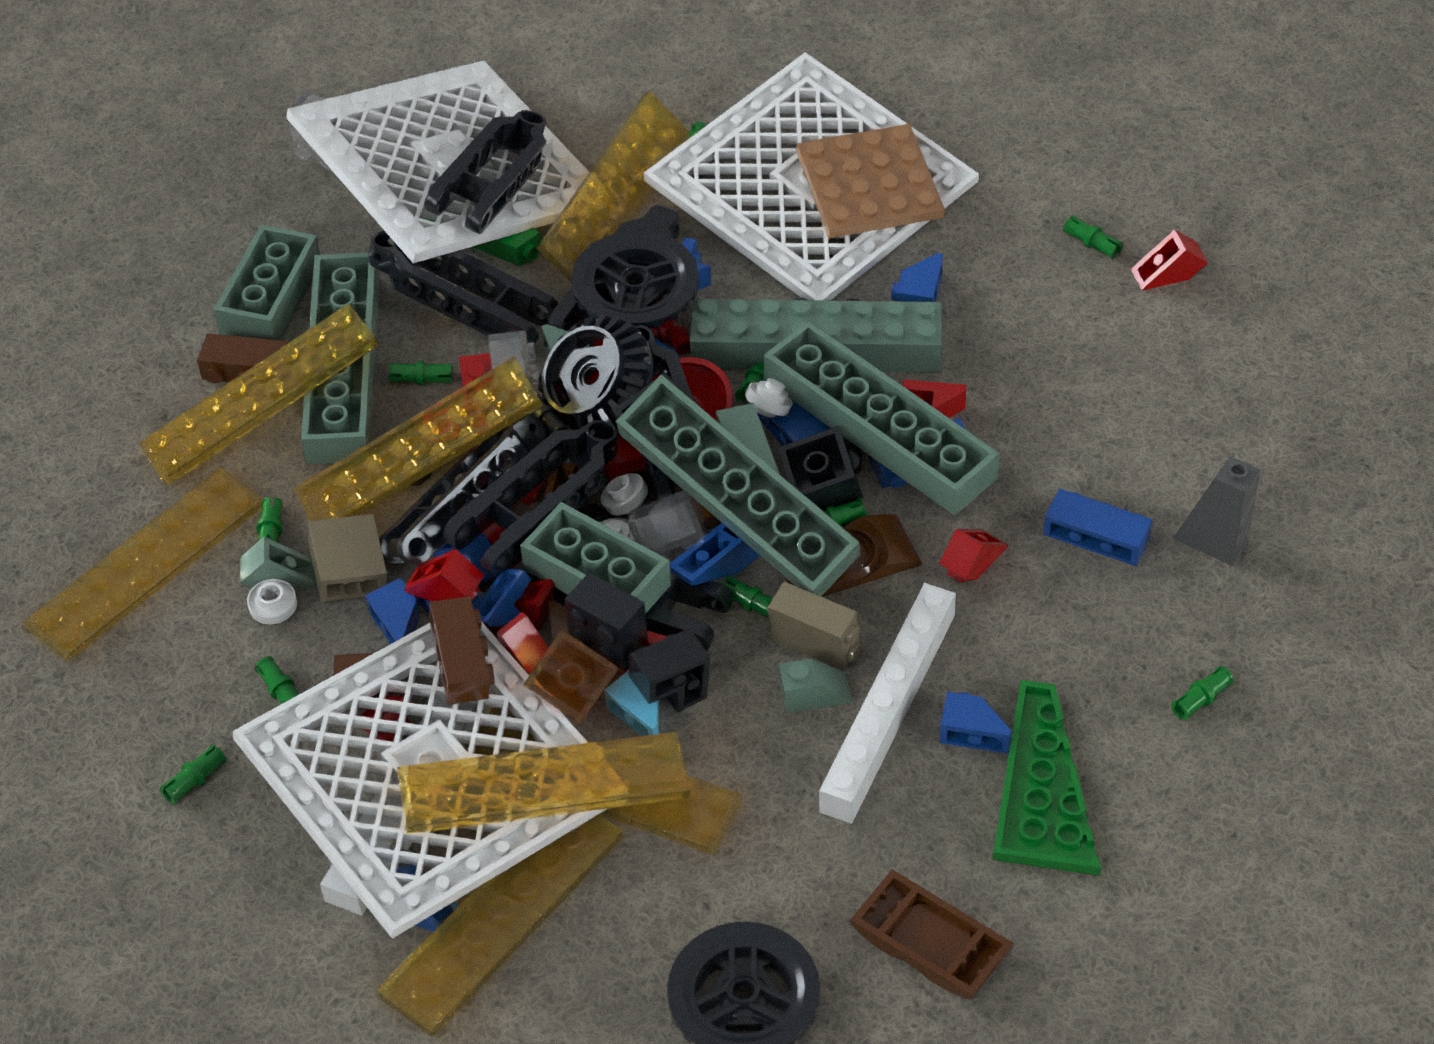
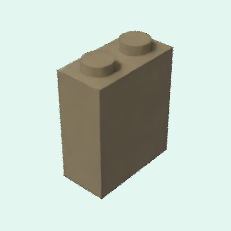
[308,514,387,602]
[768,581,862,670]

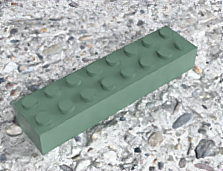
[301,252,380,464]
[690,299,942,372]
[763,321,1000,516]
[616,374,861,596]

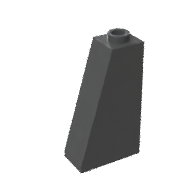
[1173,456,1261,566]

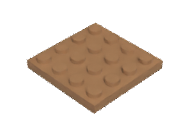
[796,124,945,238]

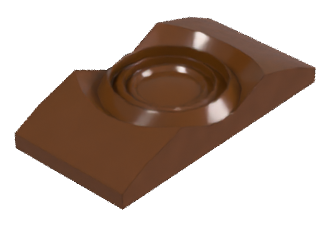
[785,514,922,597]
[850,869,1013,1000]

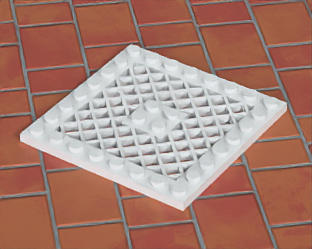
[644,52,979,301]
[286,61,613,263]
[233,621,629,939]

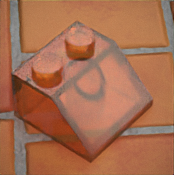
[523,629,619,724]

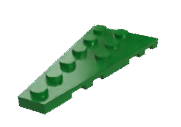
[993,680,1101,876]

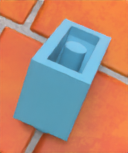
[604,670,659,747]

